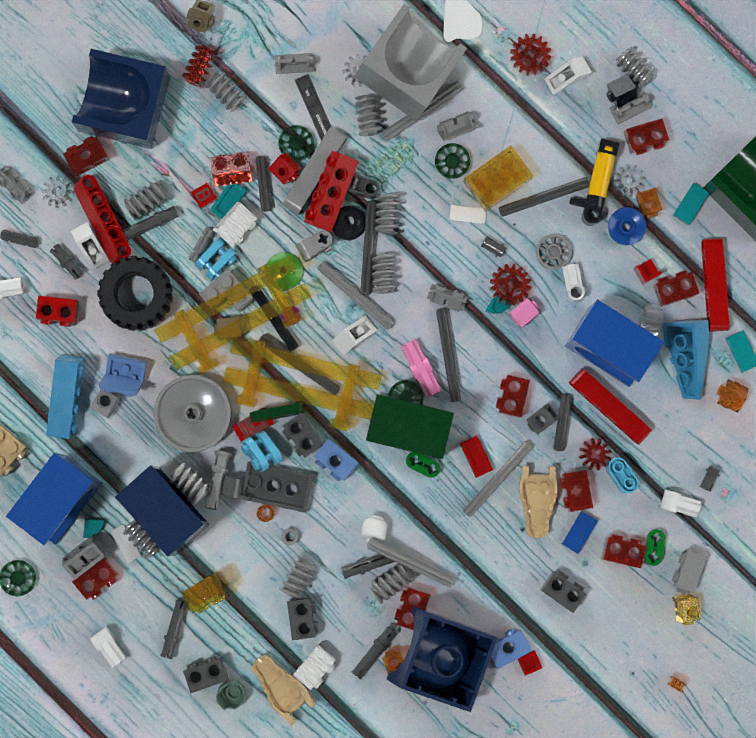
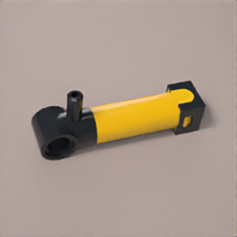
[569,138,620,226]

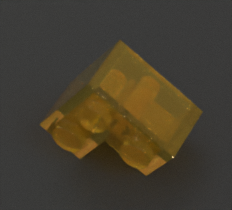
[182,573,228,614]

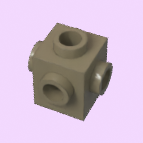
[186,0,215,33]

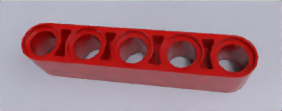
[74,174,131,263]
[701,238,730,332]
[569,368,652,445]

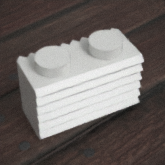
[213,202,257,247]
[293,644,336,690]

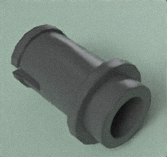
[481,236,506,257]
[699,466,720,492]

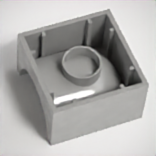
[354,4,467,121]

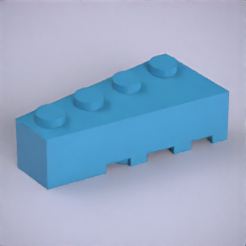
[46,354,85,439]

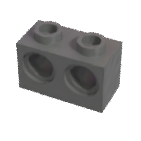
[282,413,324,458]
[540,570,587,613]
[287,598,319,641]
[183,655,229,694]

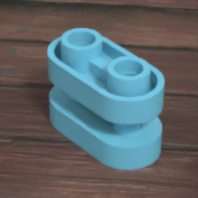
[195,237,237,281]
[241,430,282,472]
[606,458,639,493]

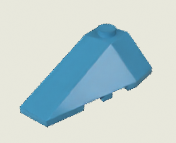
[663,320,709,400]

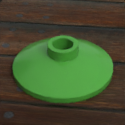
[265,252,303,290]

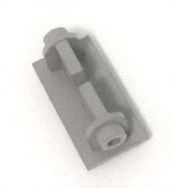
[275,53,314,74]
[609,91,652,124]
[437,111,478,141]
[0,165,33,204]
[427,283,468,312]

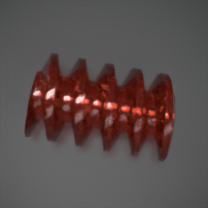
[182,45,218,89]

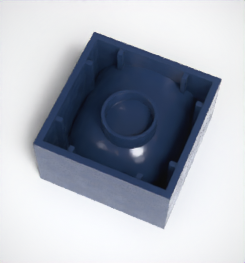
[72,49,170,149]
[115,465,210,557]
[386,606,498,712]

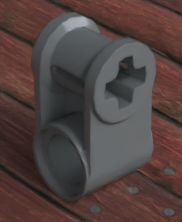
[347,173,380,200]

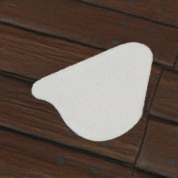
[444,0,482,42]

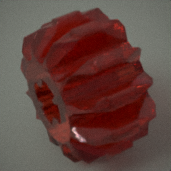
[579,438,611,470]

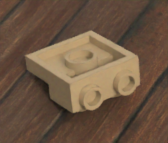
[0,424,28,477]

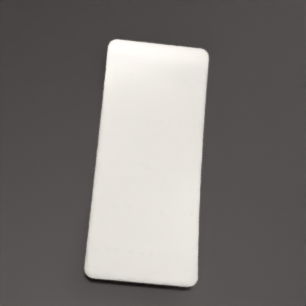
[450,205,486,223]
[110,525,141,563]

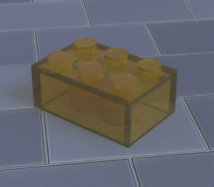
[463,145,533,212]

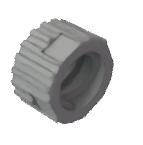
[281,528,298,546]

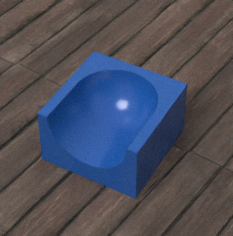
[565,299,664,387]
[6,452,103,545]

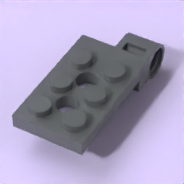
[221,461,314,513]

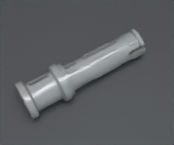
[205,451,232,510]

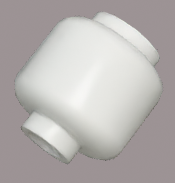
[361,515,388,544]

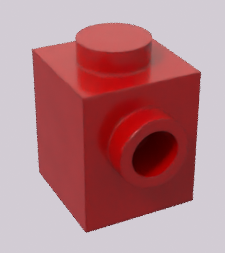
[268,153,302,185]

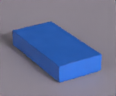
[561,511,598,554]

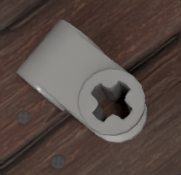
[295,230,333,262]

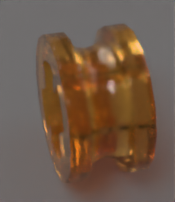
[257,505,274,522]
[667,676,687,693]

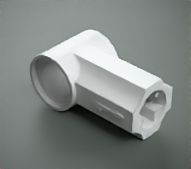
[562,264,585,304]
[0,278,24,300]
[660,490,701,517]
[90,626,126,668]

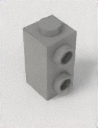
[672,550,707,595]

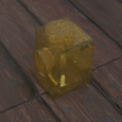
[672,594,701,625]

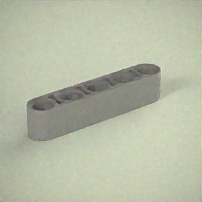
[282,127,347,215]

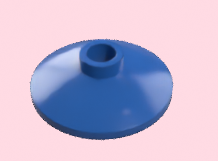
[608,207,646,245]

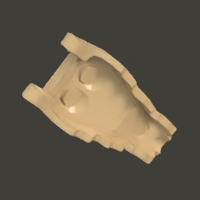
[519,466,558,538]
[251,655,316,726]

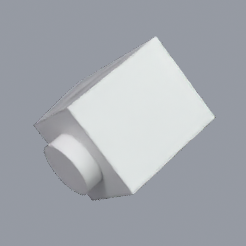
[545,56,592,95]
[71,222,109,270]
[332,316,377,356]

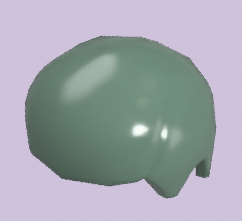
[216,680,247,710]

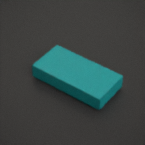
[210,179,247,219]
[672,183,709,226]
[725,330,756,373]

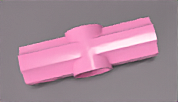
[401,339,441,398]

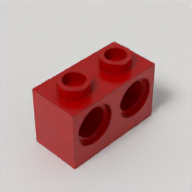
[36,296,79,327]

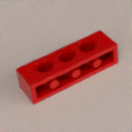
[304,151,359,233]

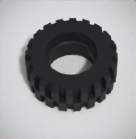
[97,256,173,331]

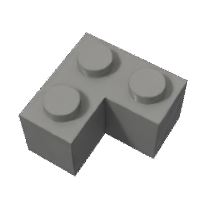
[199,269,254,312]

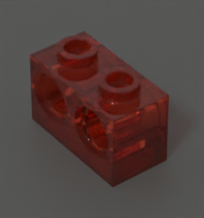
[624,118,669,155]
[210,152,252,186]
[653,270,700,307]
[495,375,530,418]
[601,534,646,568]
[72,557,119,600]
[394,587,430,630]

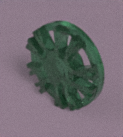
[278,125,314,161]
[435,143,470,179]
[388,380,424,405]
[0,560,36,597]

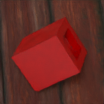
[633,259,662,285]

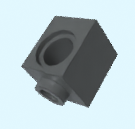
[526,403,560,435]

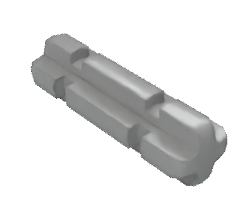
[189,227,214,263]

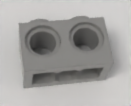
[62,535,105,580]

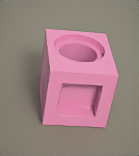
[508,298,540,329]

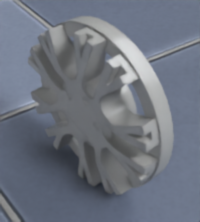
[536,234,572,270]

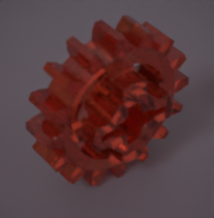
[510,34,551,76]
[489,264,531,306]

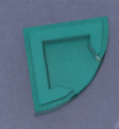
[485,295,511,314]
[83,519,105,538]

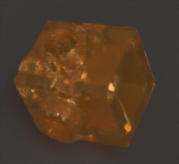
[716,379,749,413]

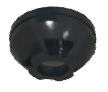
[332,206,365,241]

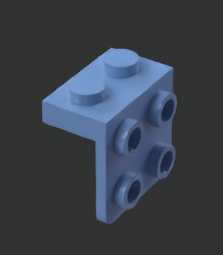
[99,353,147,397]

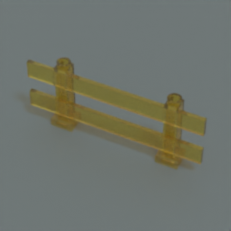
[154,256,312,374]
[223,338,382,431]

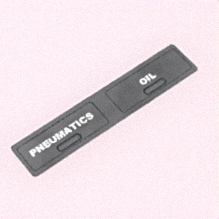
[295,74,331,141]

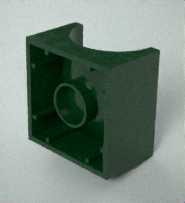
[703,136,756,241]
[366,394,454,459]

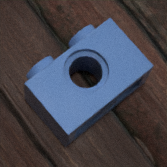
[314,439,358,481]
[491,628,532,669]

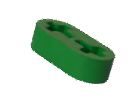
[406,452,440,478]
[644,529,665,566]

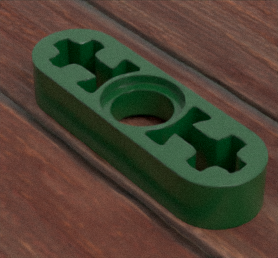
[249,403,305,423]

